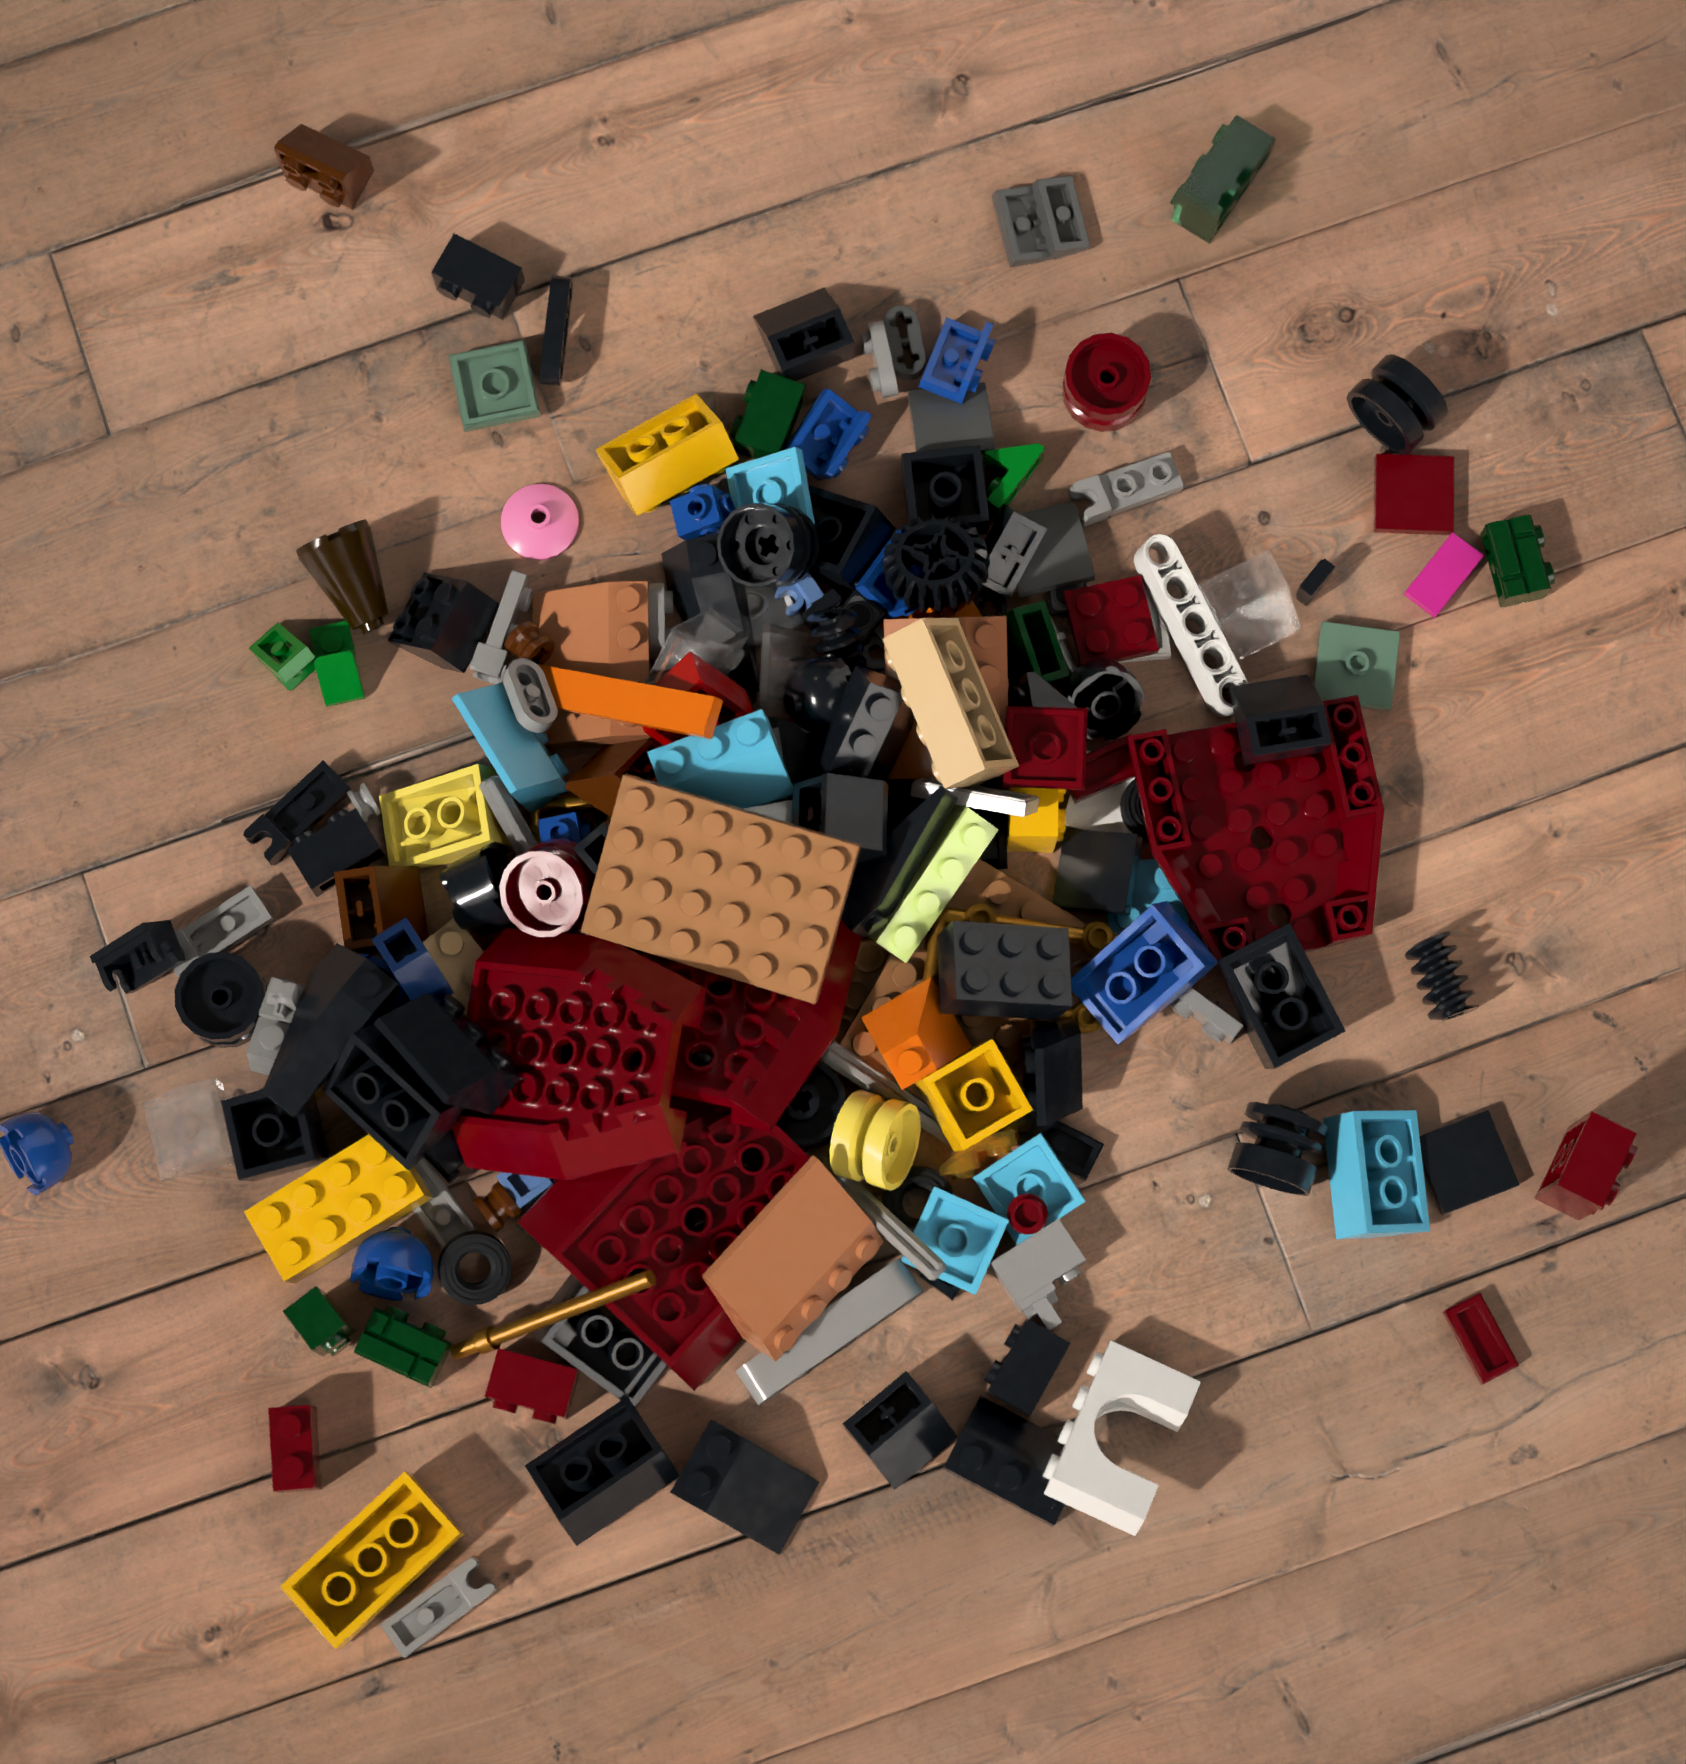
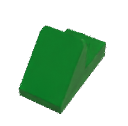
[983,443,1045,519]
[309,621,365,707]
[249,622,316,691]

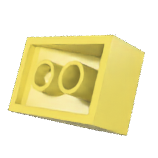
[379,764,512,869]

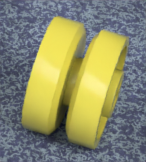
[830,1090,921,1191]

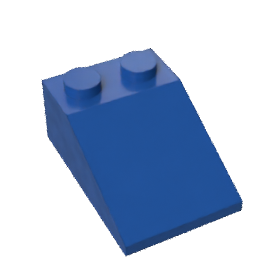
[1071,901,1218,1045]

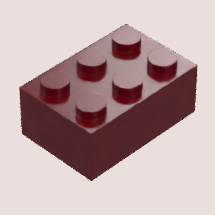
[1535,1111,1638,1221]

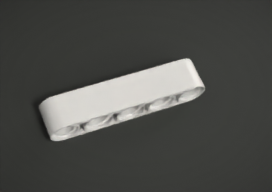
[1134,534,1249,718]

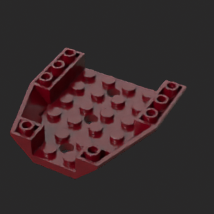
[1126,695,1384,964]
[626,919,862,1131]
[452,928,706,1181]
[517,1095,810,1390]

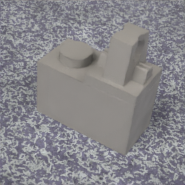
[246,977,305,1076]
[989,1219,1086,1331]

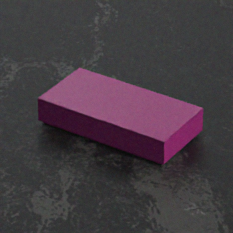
[1404,532,1484,618]

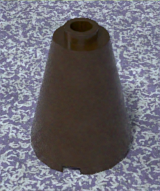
[296,519,389,634]

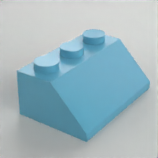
[451,683,570,814]
[647,709,793,809]
[1323,1110,1430,1239]

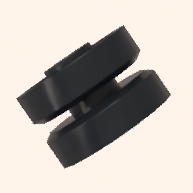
[1347,354,1448,455]
[175,952,268,1048]
[776,1061,845,1152]

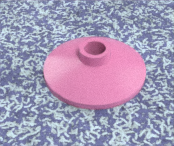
[501,484,579,560]

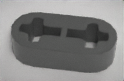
[884,305,925,381]

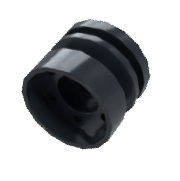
[717,503,820,587]
[1227,1102,1329,1196]

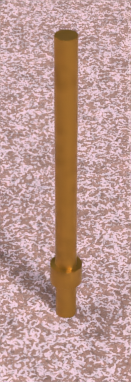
[450,1270,656,1360]

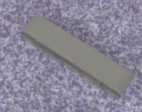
[736,1258,923,1406]

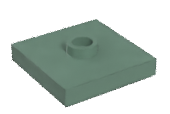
[448,340,541,432]
[1313,621,1400,711]

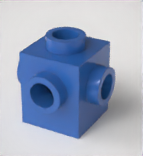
[670,484,736,540]

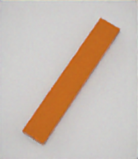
[538,664,723,740]

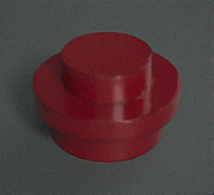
[1007,1193,1048,1235]

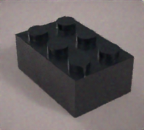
[937,921,1072,1020]

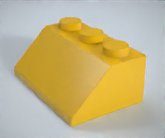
[595,394,739,516]

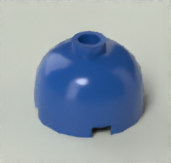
[0,1112,74,1196]
[350,1226,434,1301]

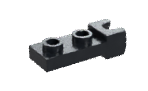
[243,760,352,865]

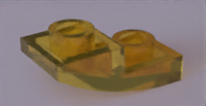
[939,1123,1020,1180]

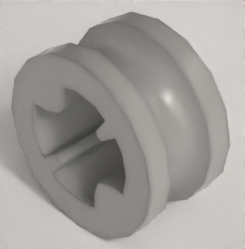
[347,783,381,823]

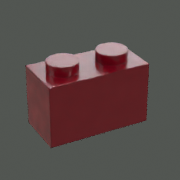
[485,1348,580,1424]
[268,1404,321,1493]

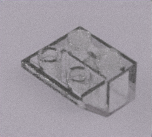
[1198,550,1301,661]

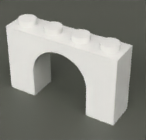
[1043,1340,1201,1536]

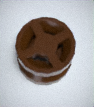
[504,621,555,665]
[473,1181,523,1233]

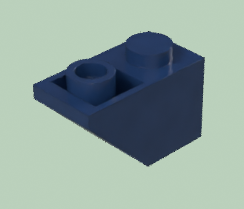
[371,918,454,1001]

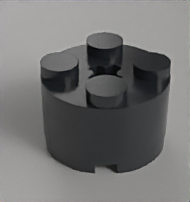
[440,842,512,935]

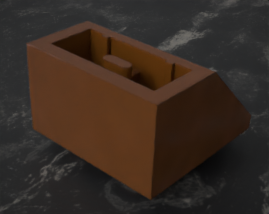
[274,124,374,210]
[565,738,662,817]
[334,866,429,956]

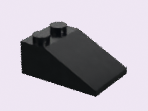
[773,485,896,593]
[1218,923,1345,1069]
[532,1274,667,1407]
[670,1419,819,1555]

